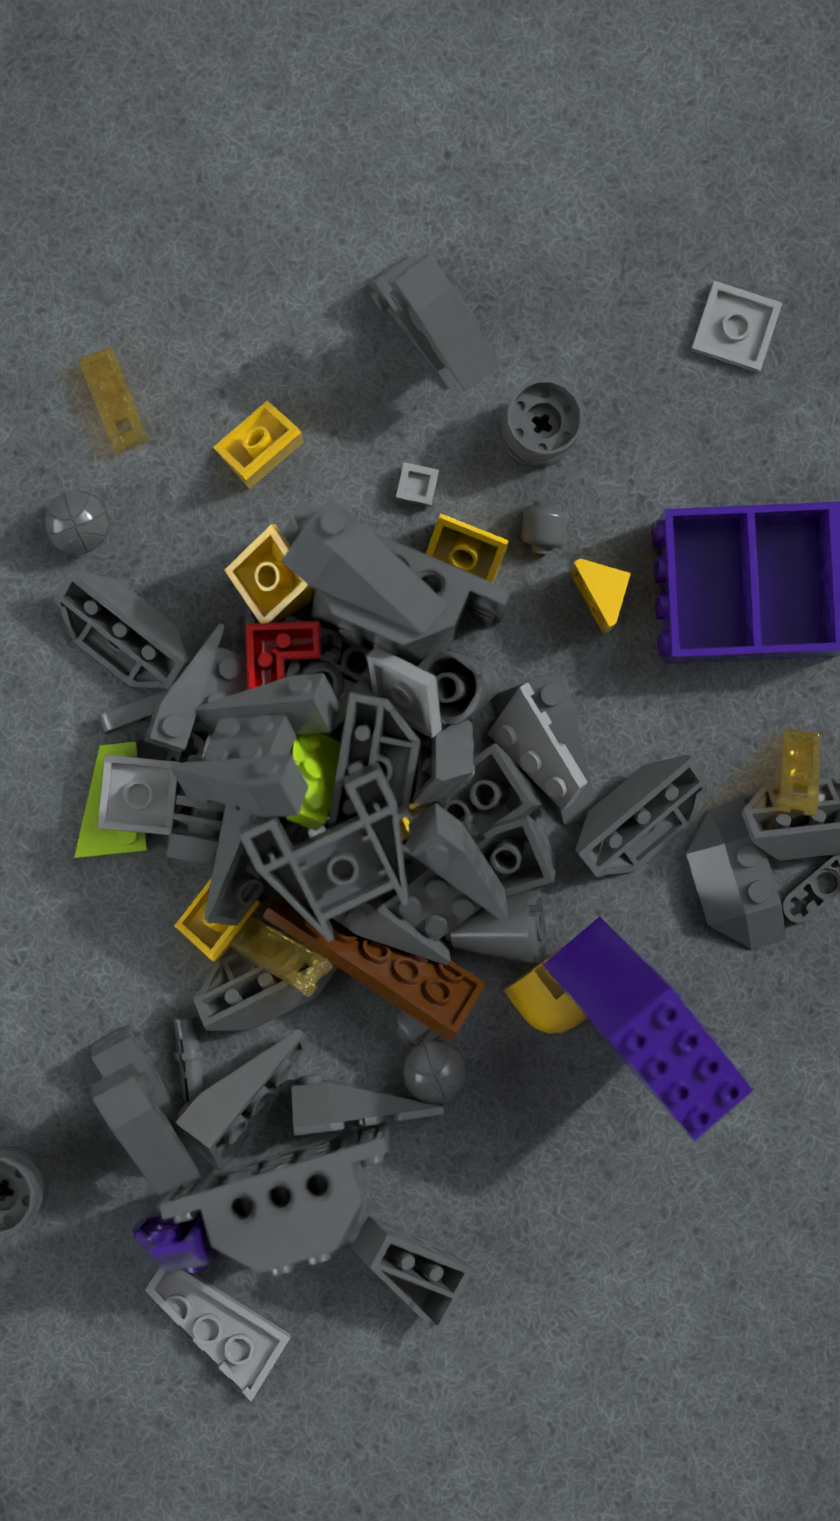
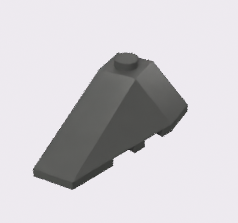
[404,744,546,849]
[473,814,558,896]
[175,1029,308,1172]

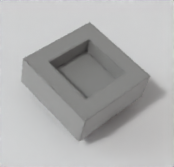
[396,462,439,507]

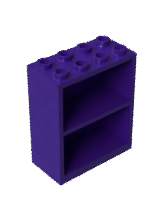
[652,501,840,664]
[543,916,754,1141]

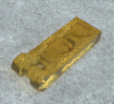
[78,346,150,455]
[777,728,820,817]
[229,916,333,997]

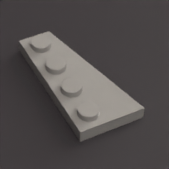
[145,1266,291,1401]

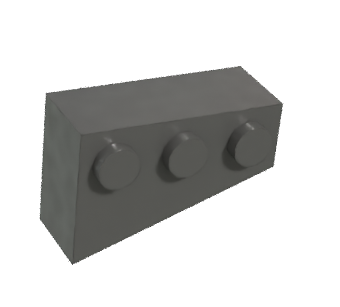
[351,1216,474,1334]

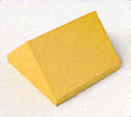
[213,400,304,489]
[426,513,509,583]
[224,524,314,623]
[569,558,631,635]
[174,877,264,962]

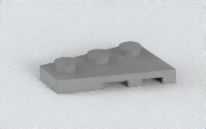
[487,682,588,810]

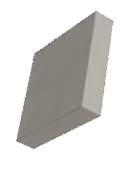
[691,281,782,373]
[367,647,442,738]
[97,755,179,835]

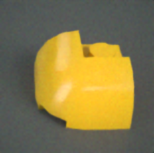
[503,946,587,1034]

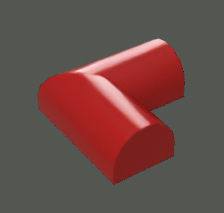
[245,621,322,690]

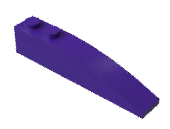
[132,1211,220,1273]

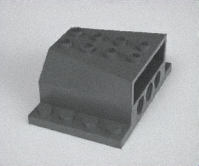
[293,500,511,666]
[159,1121,391,1276]

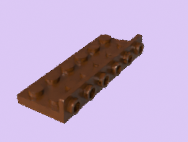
[263,893,486,1042]

